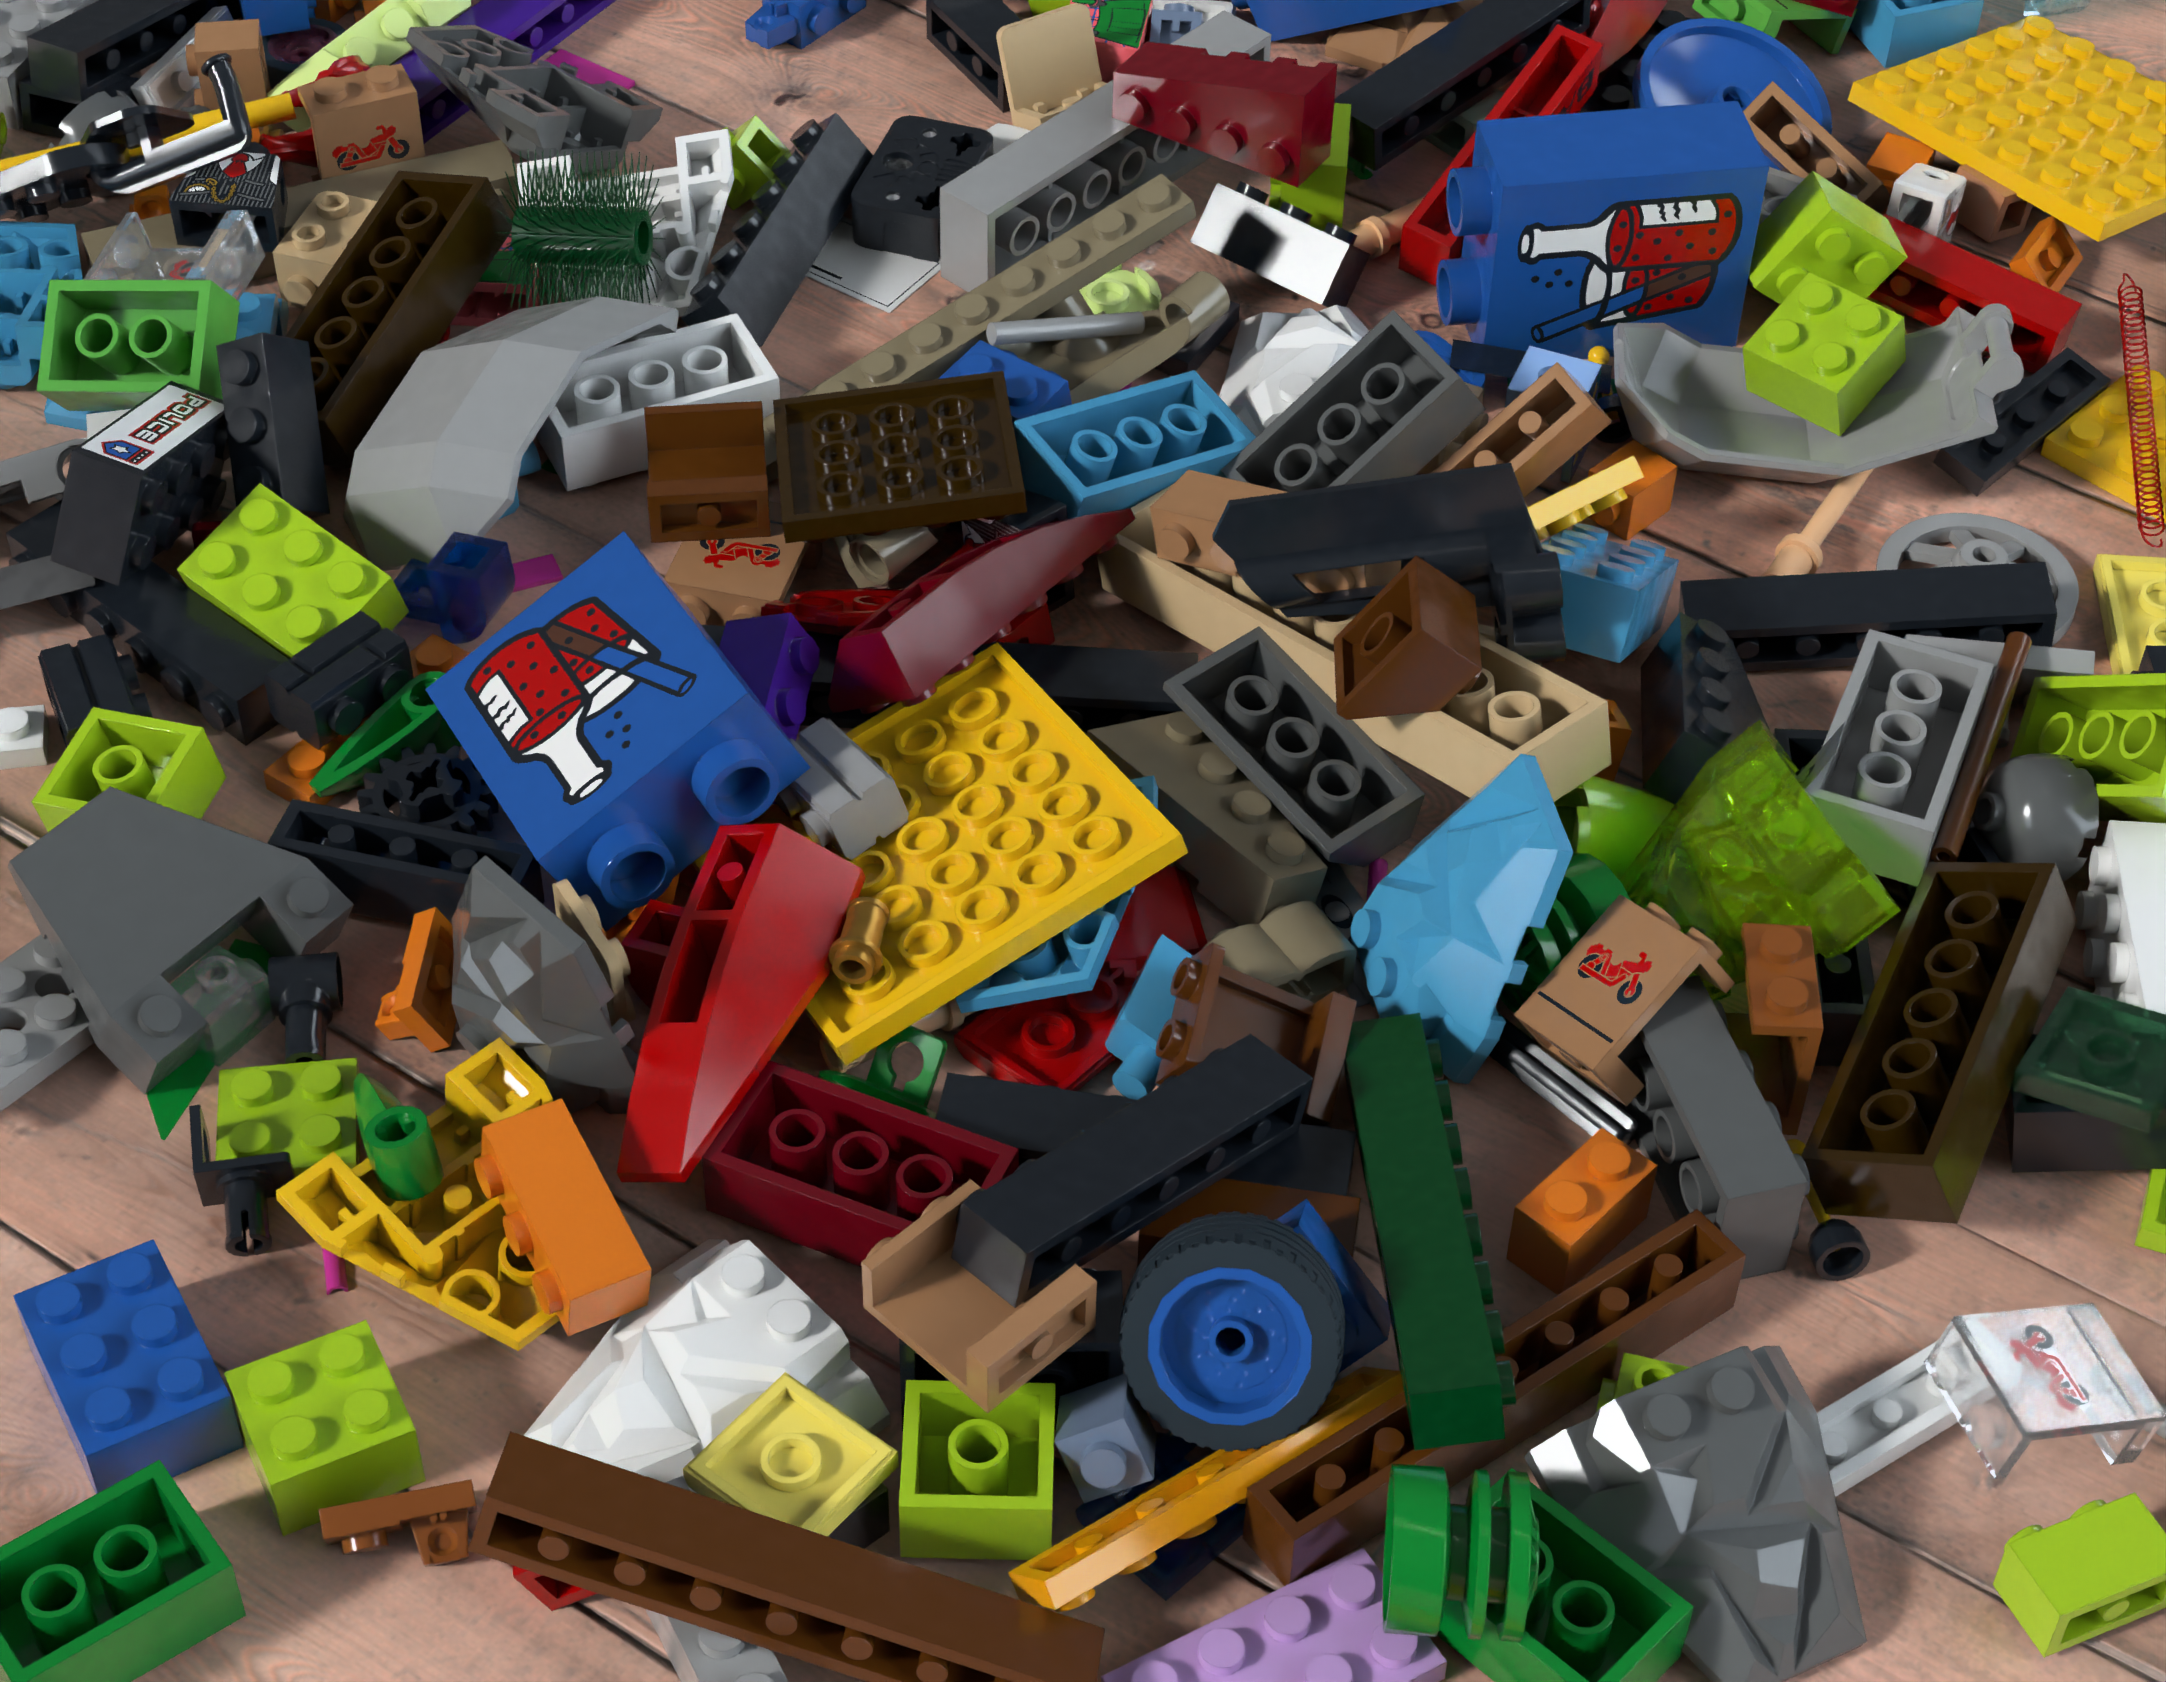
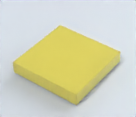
[683,1372,899,1536]

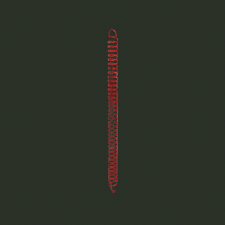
[2117,273,2165,548]

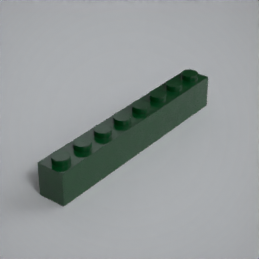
[1344,1013,1516,1451]

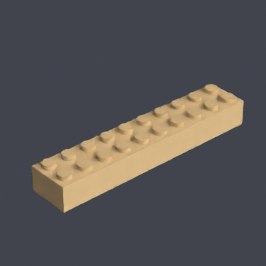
[1097,484,1612,802]

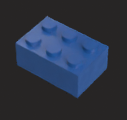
[13,1239,244,1494]

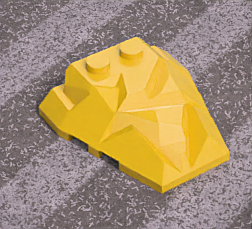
[276,1037,560,1351]

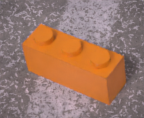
[474,1098,652,1336]

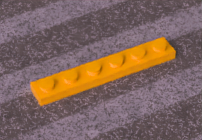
[1008,1366,1403,1612]

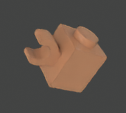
[1955,164,2033,243]

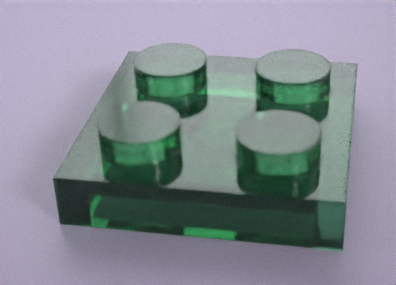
[2014,986,2166,1133]

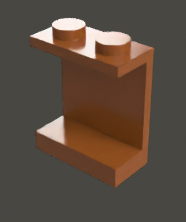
[1725,923,1824,1135]

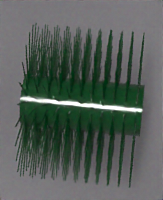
[495,149,666,309]

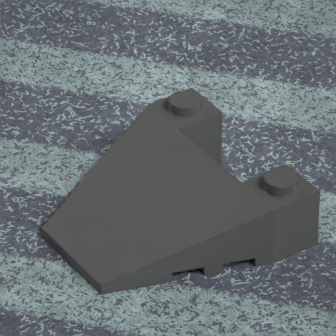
[8,787,354,1095]

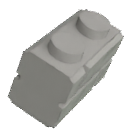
[775,717,909,860]

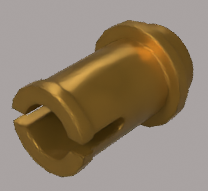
[828,896,890,984]

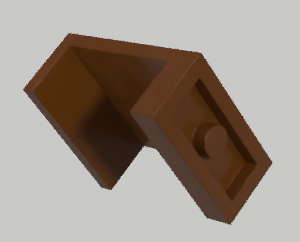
[644,401,771,543]

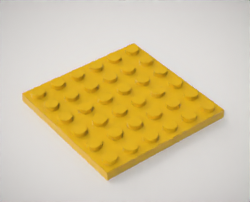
[1848,15,2166,242]
[691,642,1188,1066]

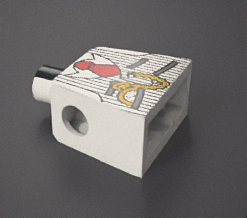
[1886,163,1967,243]

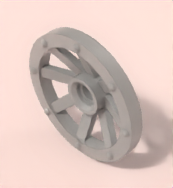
[1875,513,2079,646]

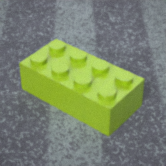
[2010,673,2166,823]

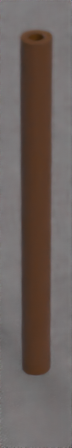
[1930,631,2032,862]

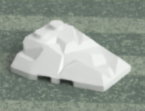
[517,129,734,317]
[1219,305,1369,437]
[524,1239,890,1493]

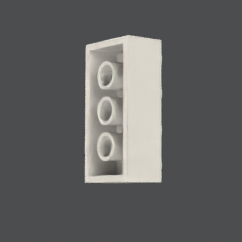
[536,313,780,491]
[2075,820,2166,1047]

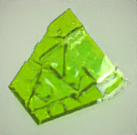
[1620,719,1901,1000]

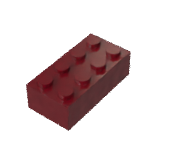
[702,1060,1019,1267]

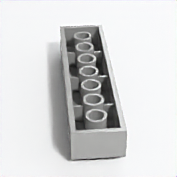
[940,10,1272,292]

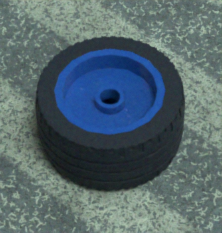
[1119,1211,1346,1452]

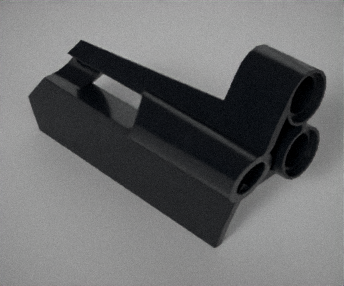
[1212,463,1566,664]

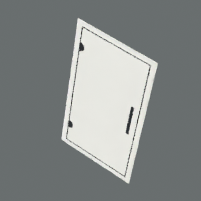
[806,216,941,313]

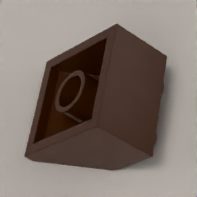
[1334,555,1482,720]

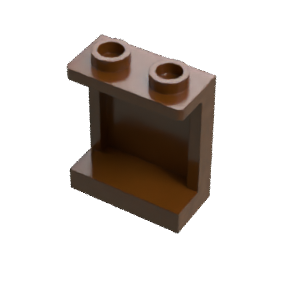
[1155,942,1357,1126]

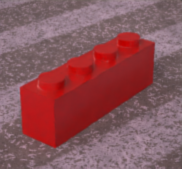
[1868,213,2082,374]

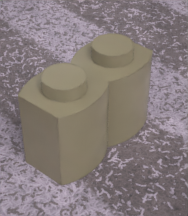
[1203,901,1357,1003]

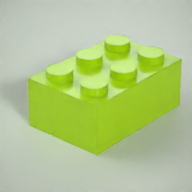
[177,483,409,659]

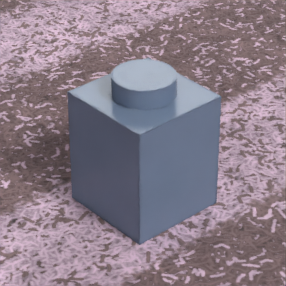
[1055,1374,1157,1503]

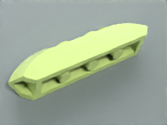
[267,0,472,132]

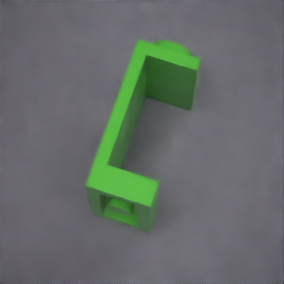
[1692,0,1857,54]

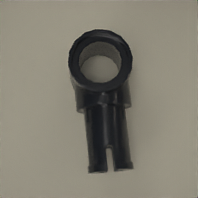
[268,952,344,1064]

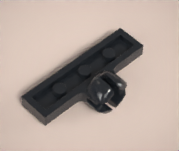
[1933,347,2111,496]

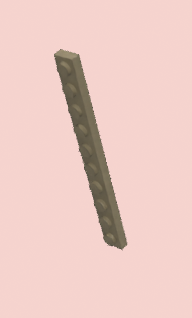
[763,173,1197,483]

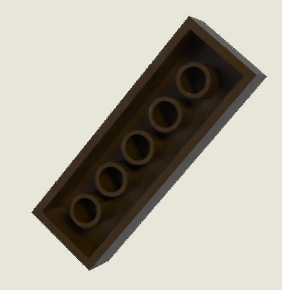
[285,171,512,468]
[1801,862,2077,1224]

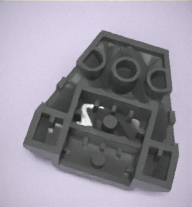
[406,25,663,175]
[452,855,639,1114]
[1524,1346,1867,1682]

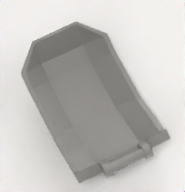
[343,296,680,571]
[1613,303,2024,484]

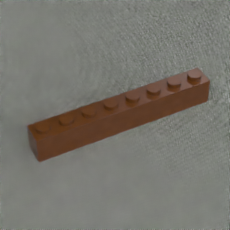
[1242,1209,1746,1586]
[468,1431,1105,1682]

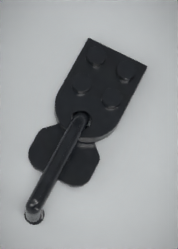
[0,53,252,223]

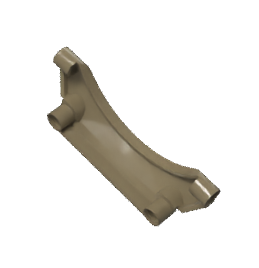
[834,271,1230,589]

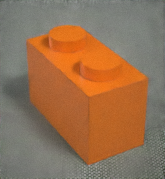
[1506,1128,1658,1295]

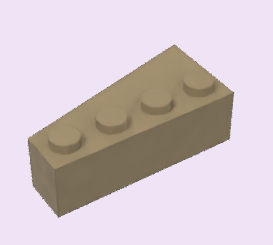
[1087,711,1327,926]

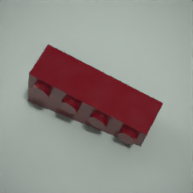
[1112,42,1338,188]

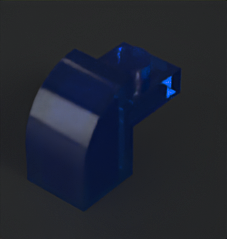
[394,532,515,644]

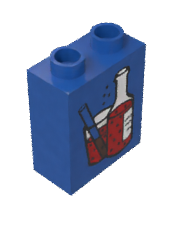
[1436,101,1769,359]
[425,531,811,932]

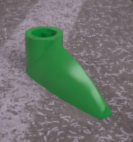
[309,671,462,798]
[354,1073,444,1201]

